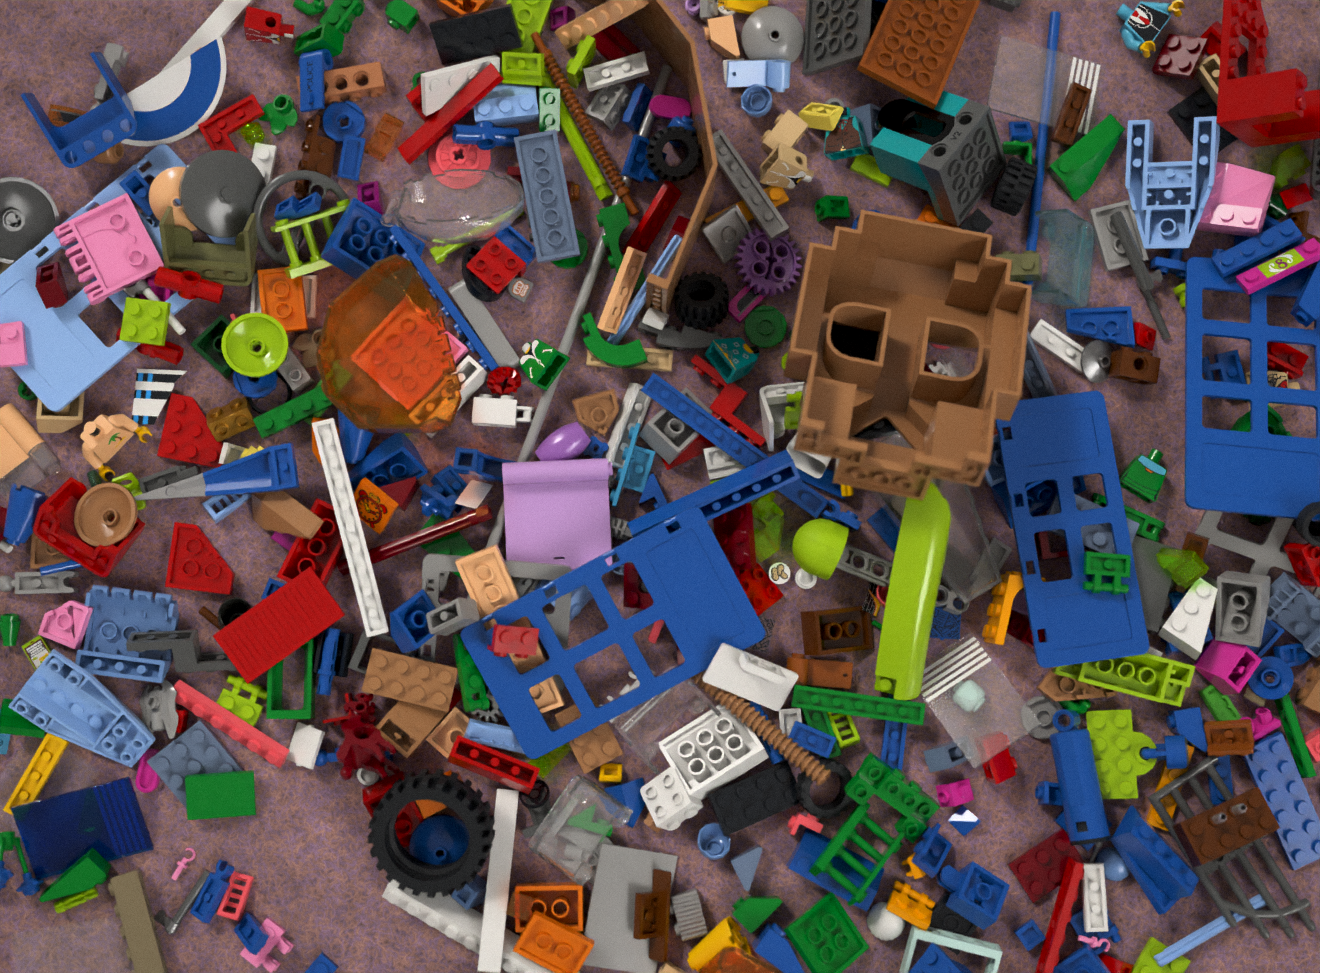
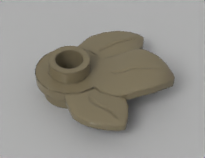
[292,329,334,368]

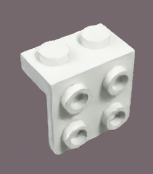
[640,767,704,831]

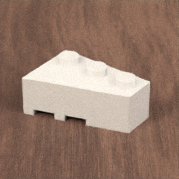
[1158,577,1218,660]

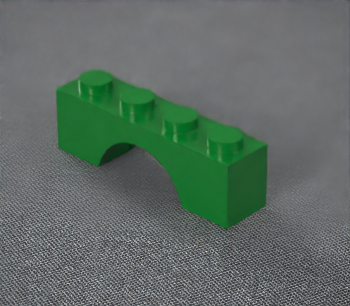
[596,202,646,290]

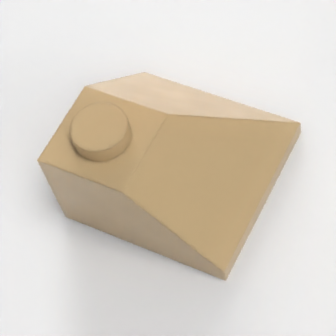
[36,391,85,433]

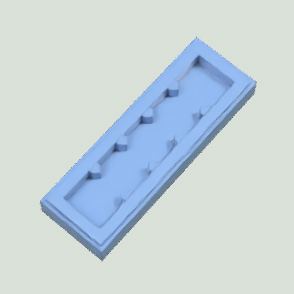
[464,718,525,754]

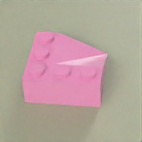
[1196,162,1275,237]

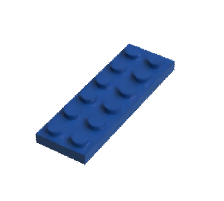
[1242,731,1320,871]

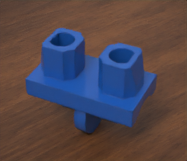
[420,483,459,520]

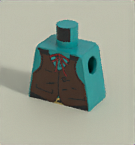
[824,107,869,161]

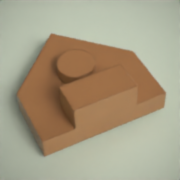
[572,388,620,436]

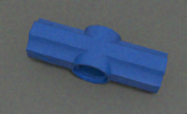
[452,121,519,150]

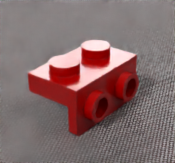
[487,624,539,659]

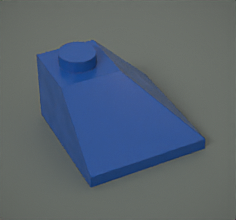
[390,589,436,653]

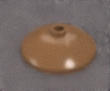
[74,483,137,547]

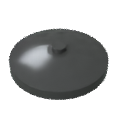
[179,150,267,238]
[0,176,60,264]

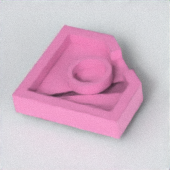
[38,600,93,649]

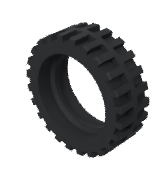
[368,769,495,898]

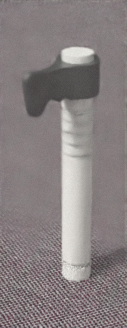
[124,280,186,335]

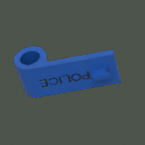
[299,49,333,113]

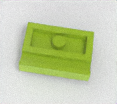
[502,51,544,86]

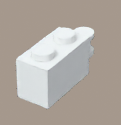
[472,394,534,428]

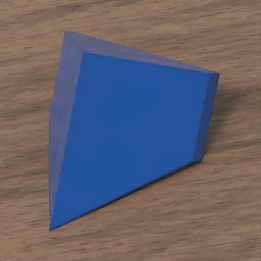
[600,777,645,829]

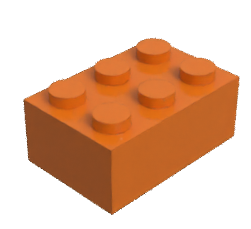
[515,882,584,932]

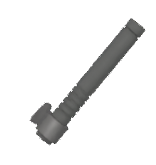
[1136,269,1171,340]
[154,869,210,934]

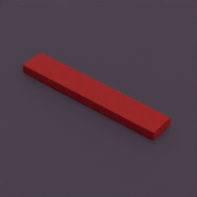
[397,63,504,164]

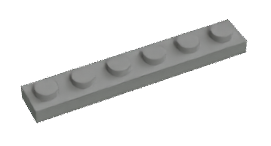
[712,129,789,241]

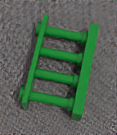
[808,802,905,906]

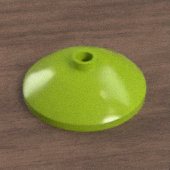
[221,313,289,377]

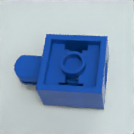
[936,861,1010,930]

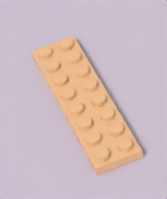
[455,544,564,713]

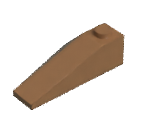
[251,490,324,539]

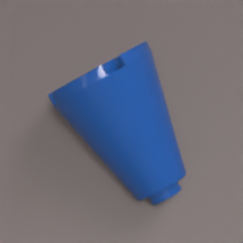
[338,404,381,464]
[3,483,48,546]

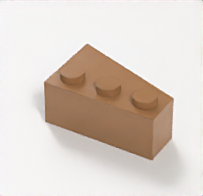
[1296,655,1320,716]

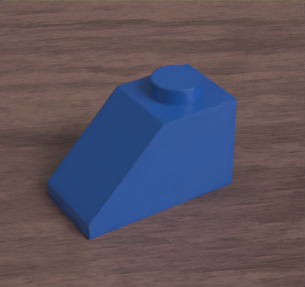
[1166,707,1207,752]

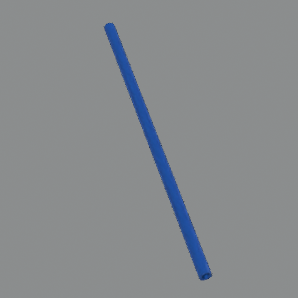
[1022,11,1061,297]

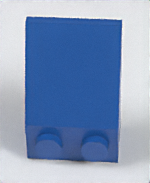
[751,922,804,973]

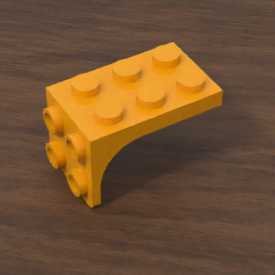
[982,571,1046,645]

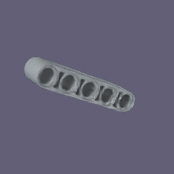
[448,279,520,369]

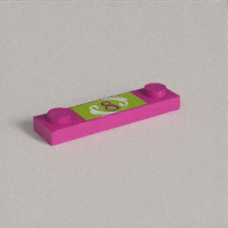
[1236,238,1320,295]

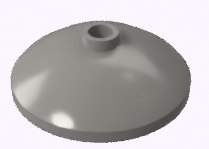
[741,6,804,64]

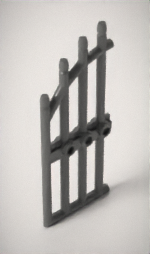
[1148,756,1316,939]

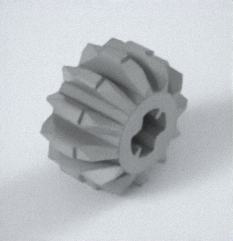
[471,688,504,723]

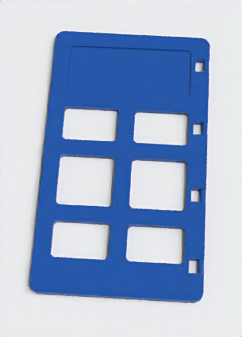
[1185,257,1320,521]
[461,507,765,759]

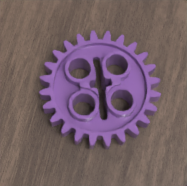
[734,228,802,297]

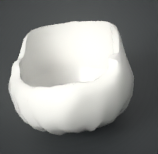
[867,902,906,941]

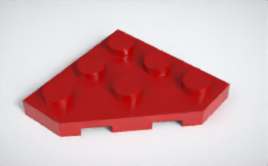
[157,393,223,468]
[165,522,235,595]

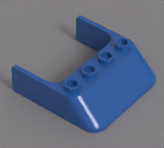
[21,52,137,168]

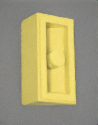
[798,102,844,131]

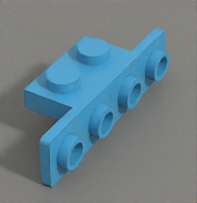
[609,423,656,508]

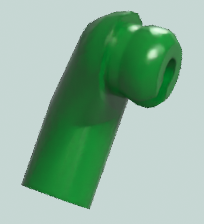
[293,0,325,16]
[1059,699,1091,714]

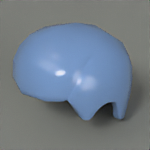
[741,85,773,117]
[697,823,731,860]
[1095,847,1130,881]

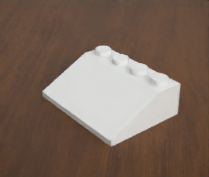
[657,704,769,800]

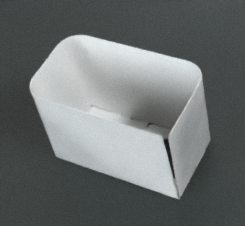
[785,434,832,478]

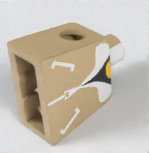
[760,142,814,189]

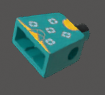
[705,337,759,384]

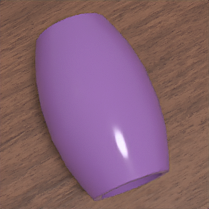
[535,422,591,461]

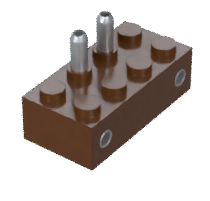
[1172,787,1280,867]

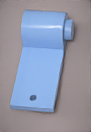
[726,60,791,92]

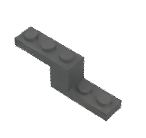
[126,630,237,673]

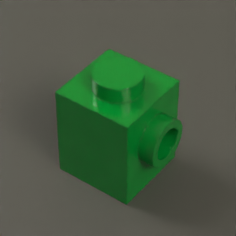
[385,0,420,34]

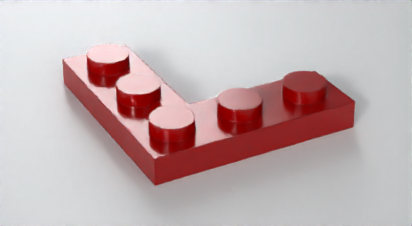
[198,94,265,153]

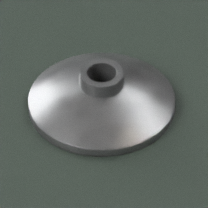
[1080,340,1113,383]

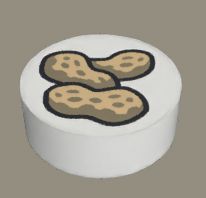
[768,562,790,584]

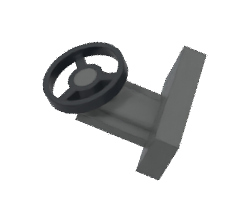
[519,779,568,839]

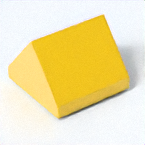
[599,763,622,784]

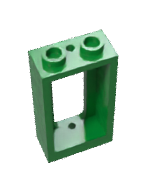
[266,639,317,719]

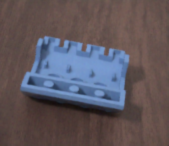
[75,585,179,683]

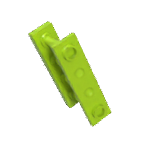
[270,199,350,279]

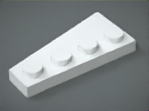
[421,54,500,116]

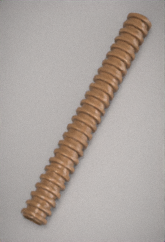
[689,669,831,786]

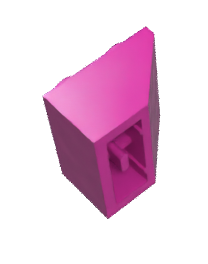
[1194,635,1262,695]

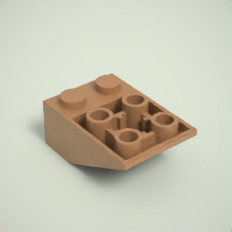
[376,700,448,759]

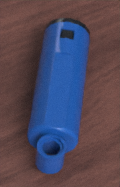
[1049,709,1111,846]

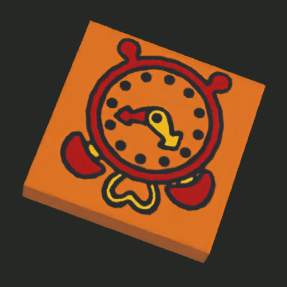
[354,477,399,535]

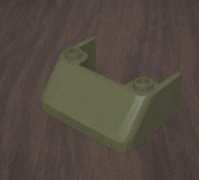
[159,206,258,286]

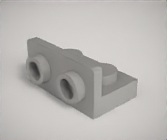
[585,83,632,131]

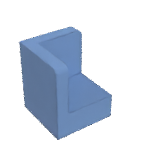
[451,874,487,910]

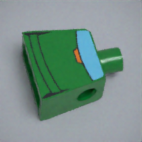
[1119,449,1167,504]

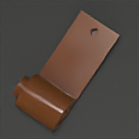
[786,653,853,689]

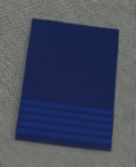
[11,776,154,880]

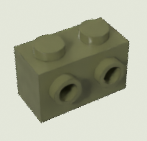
[995,250,1042,282]

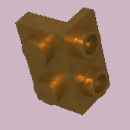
[206,396,256,442]

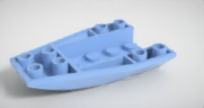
[8,649,156,768]

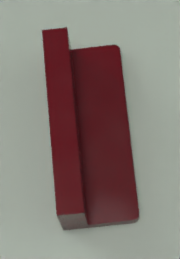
[591,24,647,61]

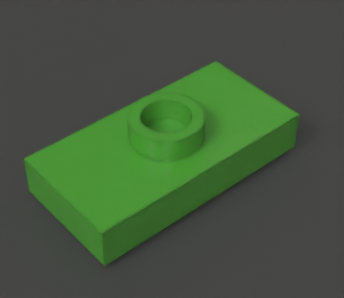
[1198,684,1241,721]

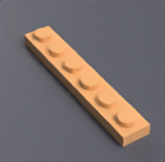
[555,0,649,50]

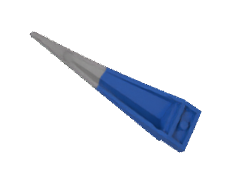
[134,443,300,501]

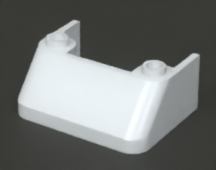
[759,382,804,451]

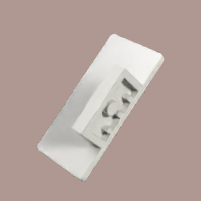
[702,643,799,711]

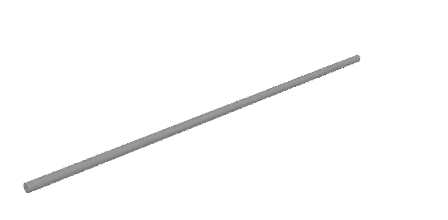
[467,65,673,599]

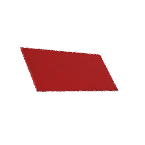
[1279,183,1313,209]

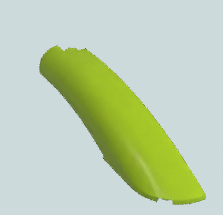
[874,482,951,700]

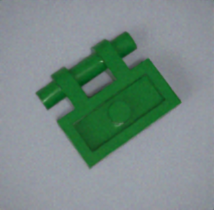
[1082,552,1130,595]

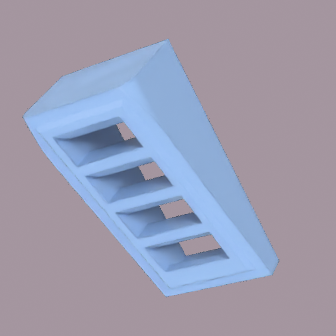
[202,494,251,524]

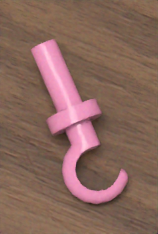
[171,848,196,881]
[1078,935,1110,952]

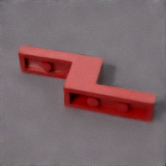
[691,355,766,448]

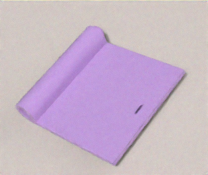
[502,458,613,570]

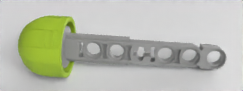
[792,519,969,615]

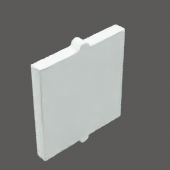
[286,722,325,769]

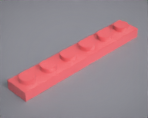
[174,679,290,768]

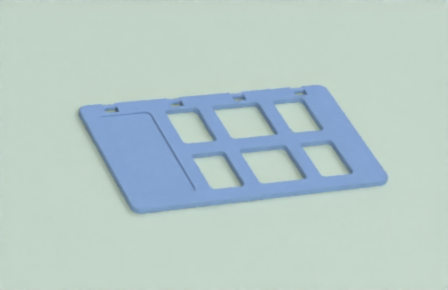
[0,144,237,412]

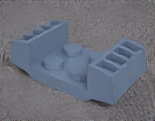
[1266,572,1320,658]

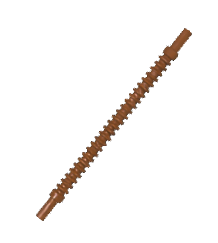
[531,32,639,217]

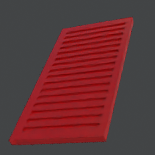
[213,566,346,684]

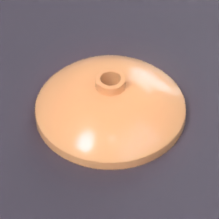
[149,166,197,231]

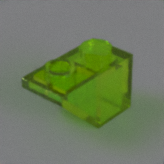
[1269,144,1311,190]
[754,516,785,563]
[1156,547,1209,589]

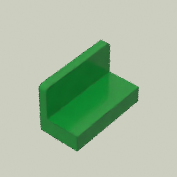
[0,699,45,738]

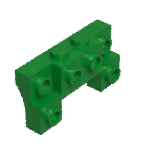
[844,752,940,843]

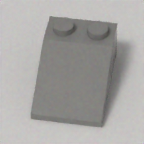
[639,387,712,465]
[1215,571,1271,647]

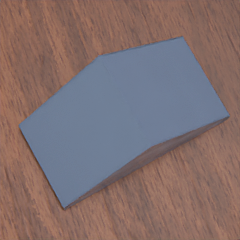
[730,845,763,891]

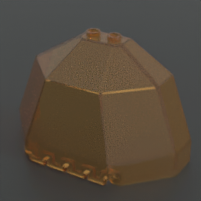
[316,254,462,434]

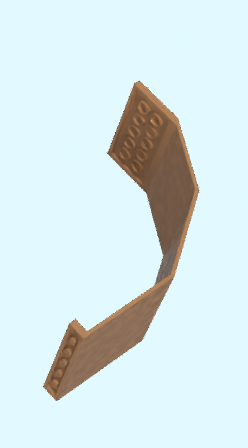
[581,0,718,314]

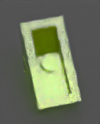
[752,492,784,527]

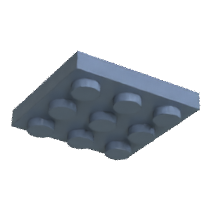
[147,719,243,809]

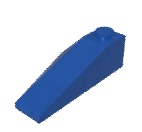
[348,430,428,494]

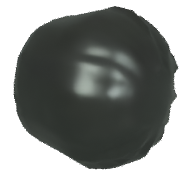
[218,597,253,629]

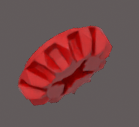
[487,367,521,396]

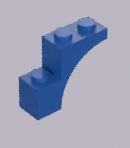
[453,447,517,483]

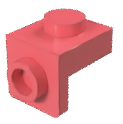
[787,812,824,836]

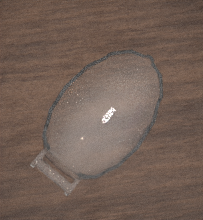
[380,169,524,245]

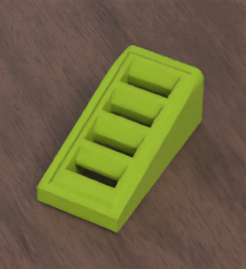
[827,712,860,750]

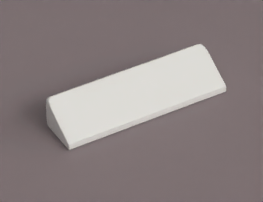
[603,383,651,469]

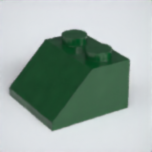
[190,314,234,379]

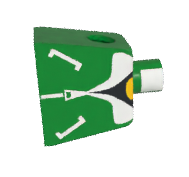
[519,339,570,391]

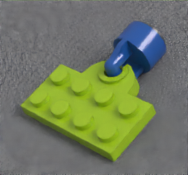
[1086,709,1189,799]

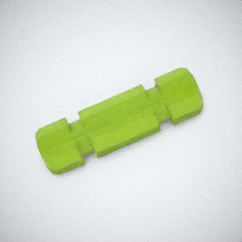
[54,886,98,914]

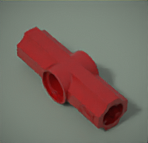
[154,266,224,304]
[116,327,184,365]

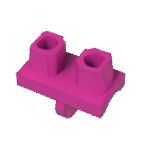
[1239,706,1281,742]

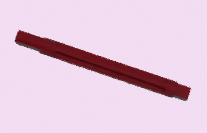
[337,504,493,576]

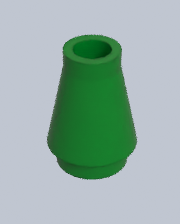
[0,613,21,646]

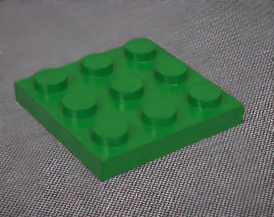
[784,892,869,973]

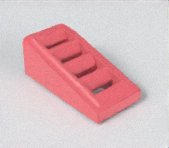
[217,871,254,922]

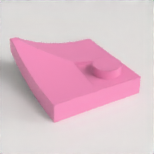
[0,321,28,368]

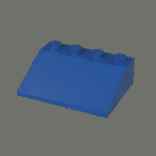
[321,197,426,302]

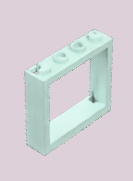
[899,924,1002,973]

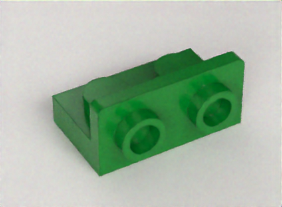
[319,0,365,34]

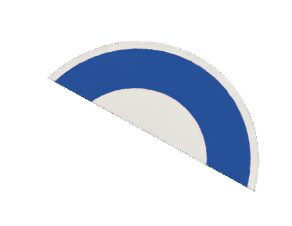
[121,36,226,146]

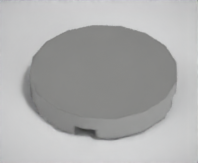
[1020,695,1065,739]

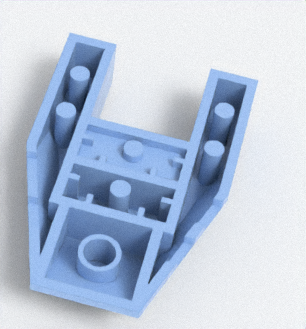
[1125,116,1220,249]

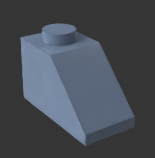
[923,736,975,773]

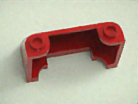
[33,477,146,577]

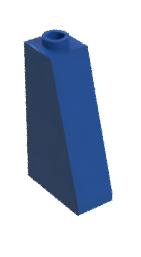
[1290,260,1320,328]

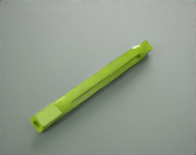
[539,66,613,201]

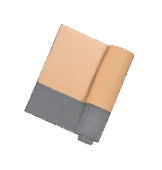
[0,403,62,501]

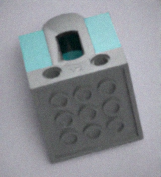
[870,91,1007,226]

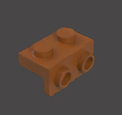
[1204,719,1255,757]

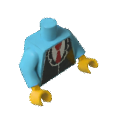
[1116,0,1185,58]

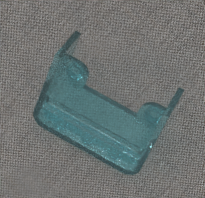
[1031,209,1095,307]

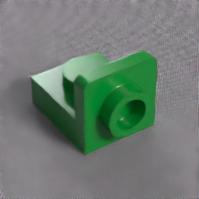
[815,195,850,222]

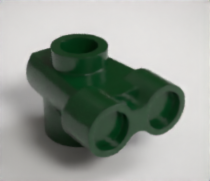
[1266,194,1288,220]

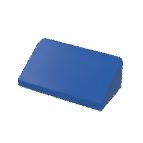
[431,465,467,513]

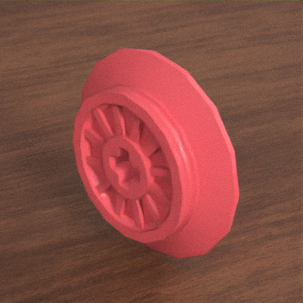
[428,128,491,189]

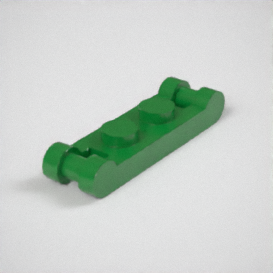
[1091,493,1165,542]
[452,633,490,712]

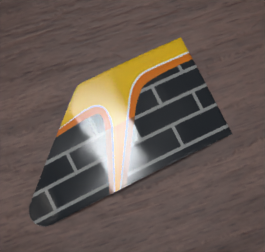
[862,582,880,616]

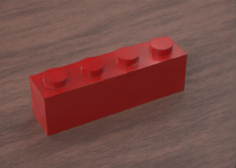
[447,735,540,795]

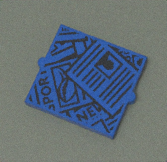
[930,598,962,641]

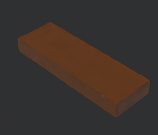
[1050,82,1092,149]

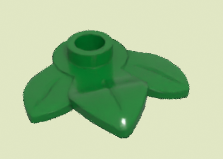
[259,94,298,136]

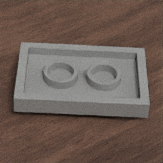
[1088,200,1149,272]

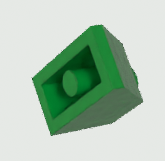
[731,896,783,934]

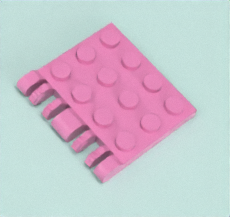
[54,193,165,305]

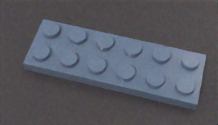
[514,130,580,264]

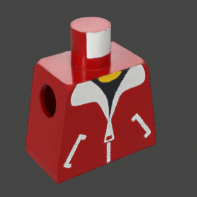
[244,6,295,44]

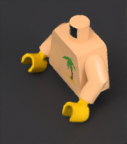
[80,414,152,482]

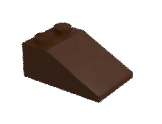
[801,606,873,655]

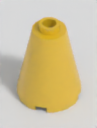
[687,916,751,972]

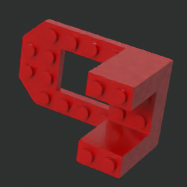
[1216,0,1320,148]

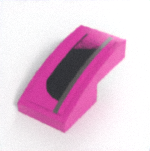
[728,284,769,323]

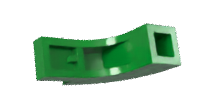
[581,312,647,369]

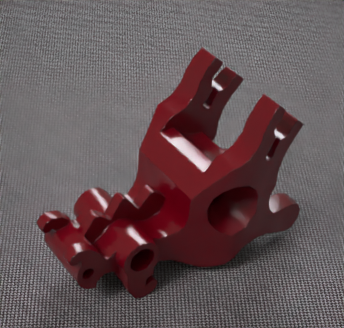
[336,693,400,781]

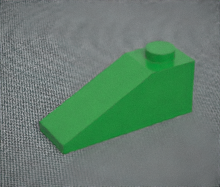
[38,848,112,903]

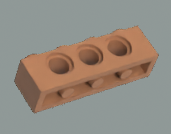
[296,61,387,105]

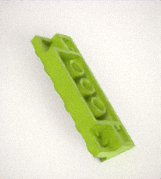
[1052,653,1196,707]

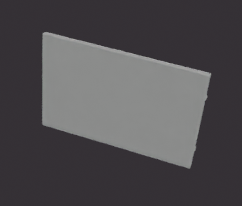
[582,843,678,973]

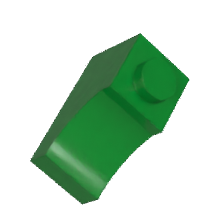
[294,22,345,58]

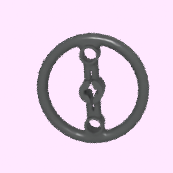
[253,170,350,267]

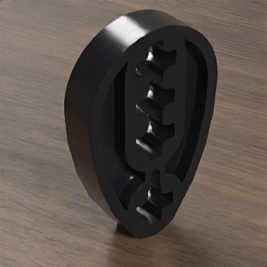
[461,245,507,302]

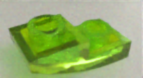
[528,742,571,779]

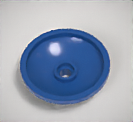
[409,815,469,865]

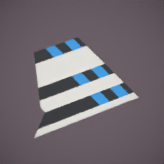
[132,369,187,425]

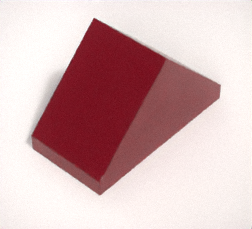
[378,477,420,512]

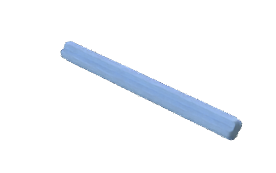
[607,235,683,345]
[1154,894,1266,966]

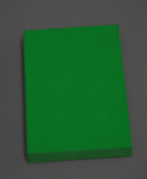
[185,770,256,820]

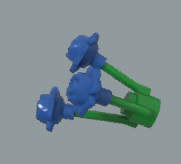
[0,831,44,896]

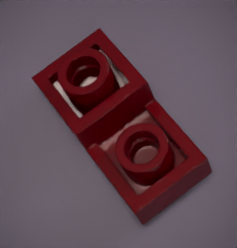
[1006,609,1045,650]

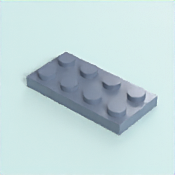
[1047,492,1140,554]

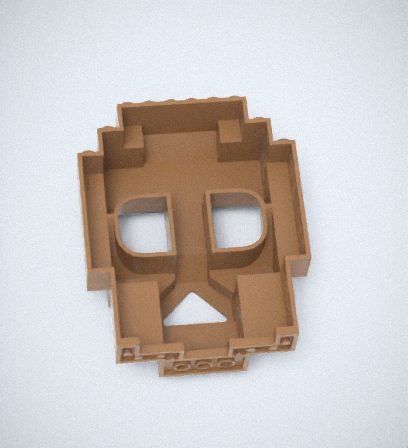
[783,210,1032,501]

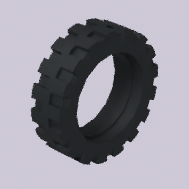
[795,757,853,819]

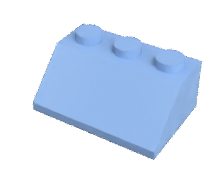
[473,83,539,127]

